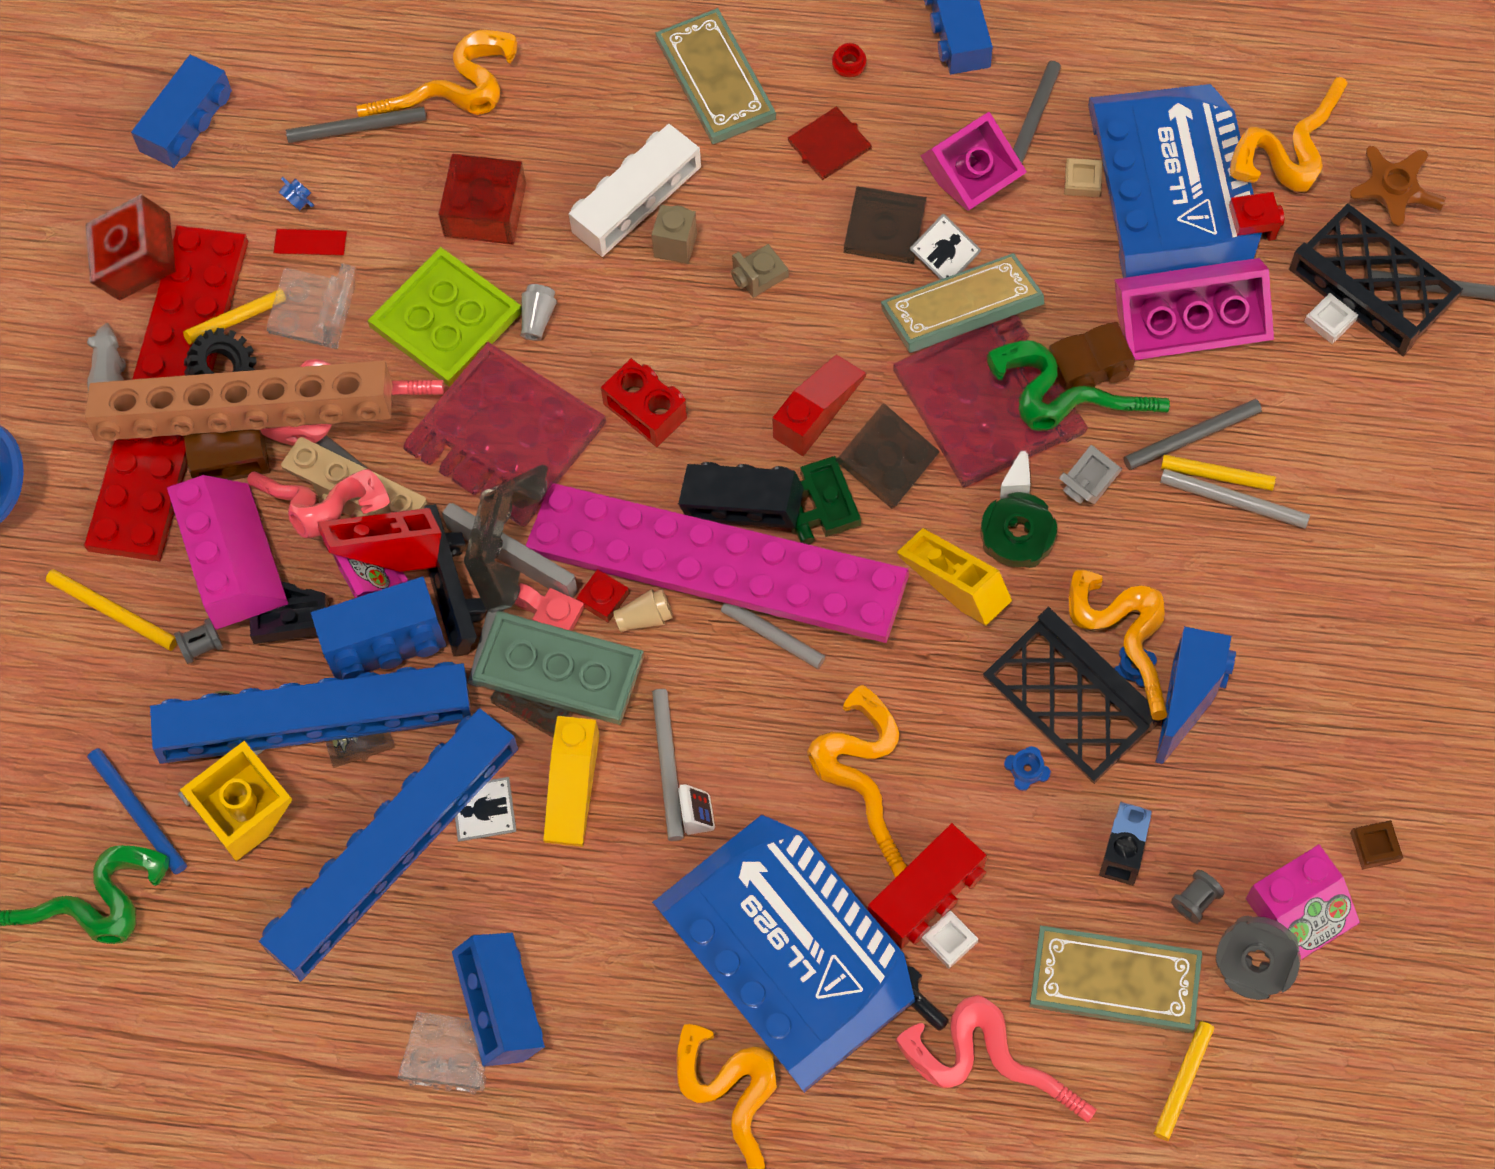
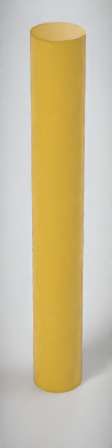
[183,289,286,344]
[1161,455,1276,491]
[1153,1021,1215,1141]

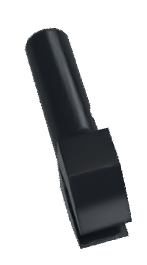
[907,966,948,1031]

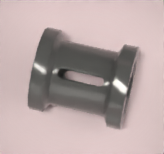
[174,618,224,664]
[1171,870,1225,924]

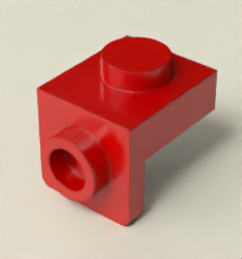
[1229,192,1285,241]

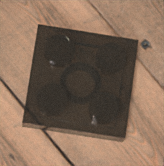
[835,403,940,509]

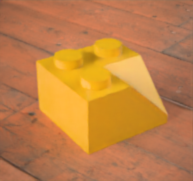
[180,741,292,862]

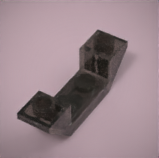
[463,464,548,613]

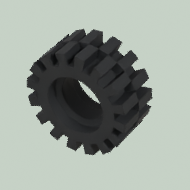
[184,328,256,376]

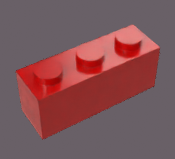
[867,823,987,949]

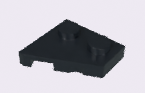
[250,581,329,644]

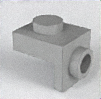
[1059,445,1122,504]

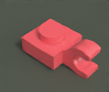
[513,583,584,631]

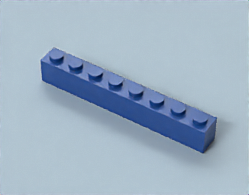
[150,662,471,764]
[259,708,518,982]

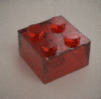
[438,154,526,245]
[85,194,176,301]

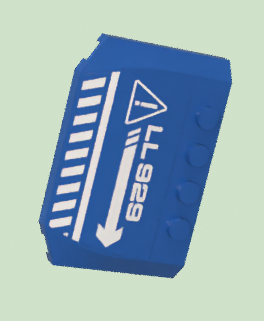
[1088,84,1262,278]
[652,815,915,1093]

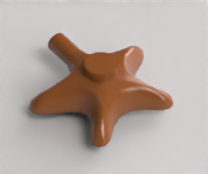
[1350,146,1446,227]

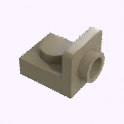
[731,244,789,298]

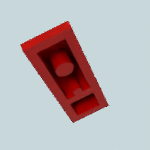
[772,354,866,456]
[318,508,442,572]

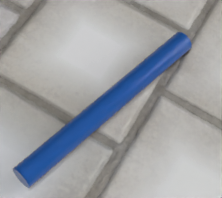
[87,748,187,875]

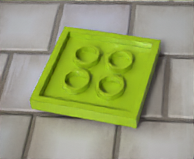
[367,247,522,387]

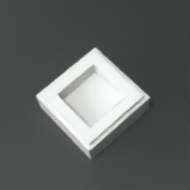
[1304,293,1358,344]
[921,910,978,969]

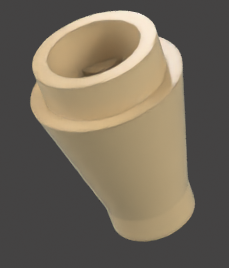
[613,589,673,633]

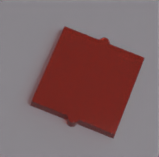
[788,106,872,181]

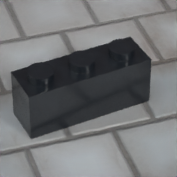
[678,462,804,528]

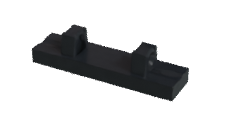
[424,504,486,657]

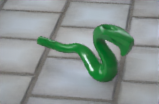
[987,340,1170,431]
[0,845,170,944]

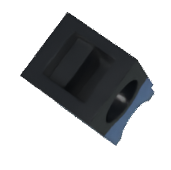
[1099,802,1152,886]

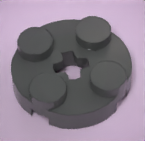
[1216,916,1301,1000]

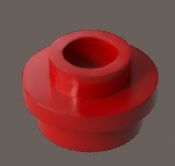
[832,43,867,77]

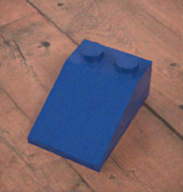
[1155,626,1236,764]

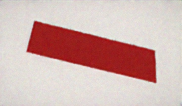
[273,229,347,255]

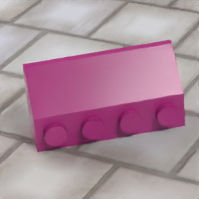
[1114,258,1274,360]
[167,475,289,630]

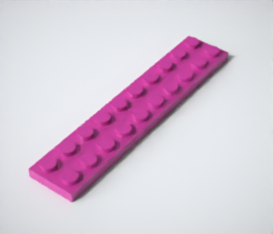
[525,482,909,643]

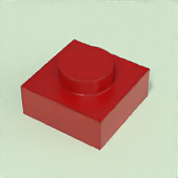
[576,569,630,623]

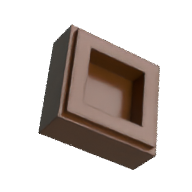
[1350,820,1403,870]

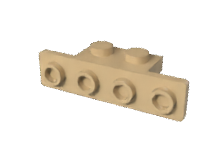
[281,437,427,518]

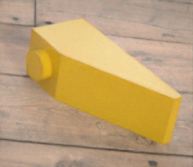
[897,528,1012,626]
[543,716,600,847]

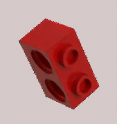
[601,358,687,447]

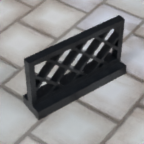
[1289,203,1463,357]
[983,606,1161,784]

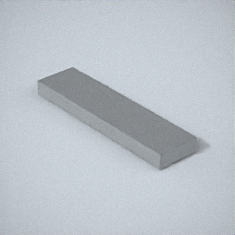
[442,503,578,598]

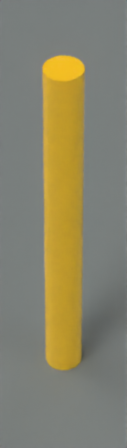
[46,569,177,651]

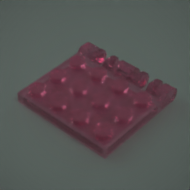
[893,314,1088,488]
[403,342,606,527]

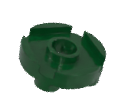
[980,492,1057,568]

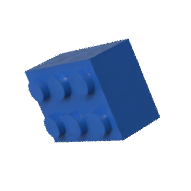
[311,576,446,680]

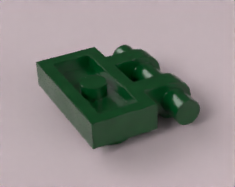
[791,456,861,544]

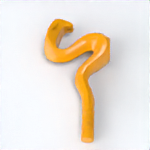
[356,30,517,117]
[1230,77,1348,192]
[1069,570,1167,720]
[807,685,907,878]
[677,1024,777,1169]

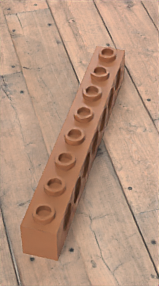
[85,360,393,441]

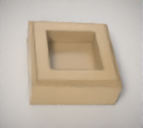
[1064,158,1102,197]

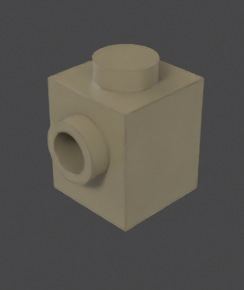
[652,205,697,264]

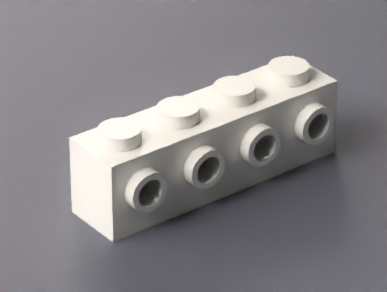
[569,124,701,257]

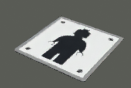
[910,214,981,279]
[455,777,516,841]

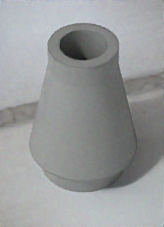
[520,284,557,341]

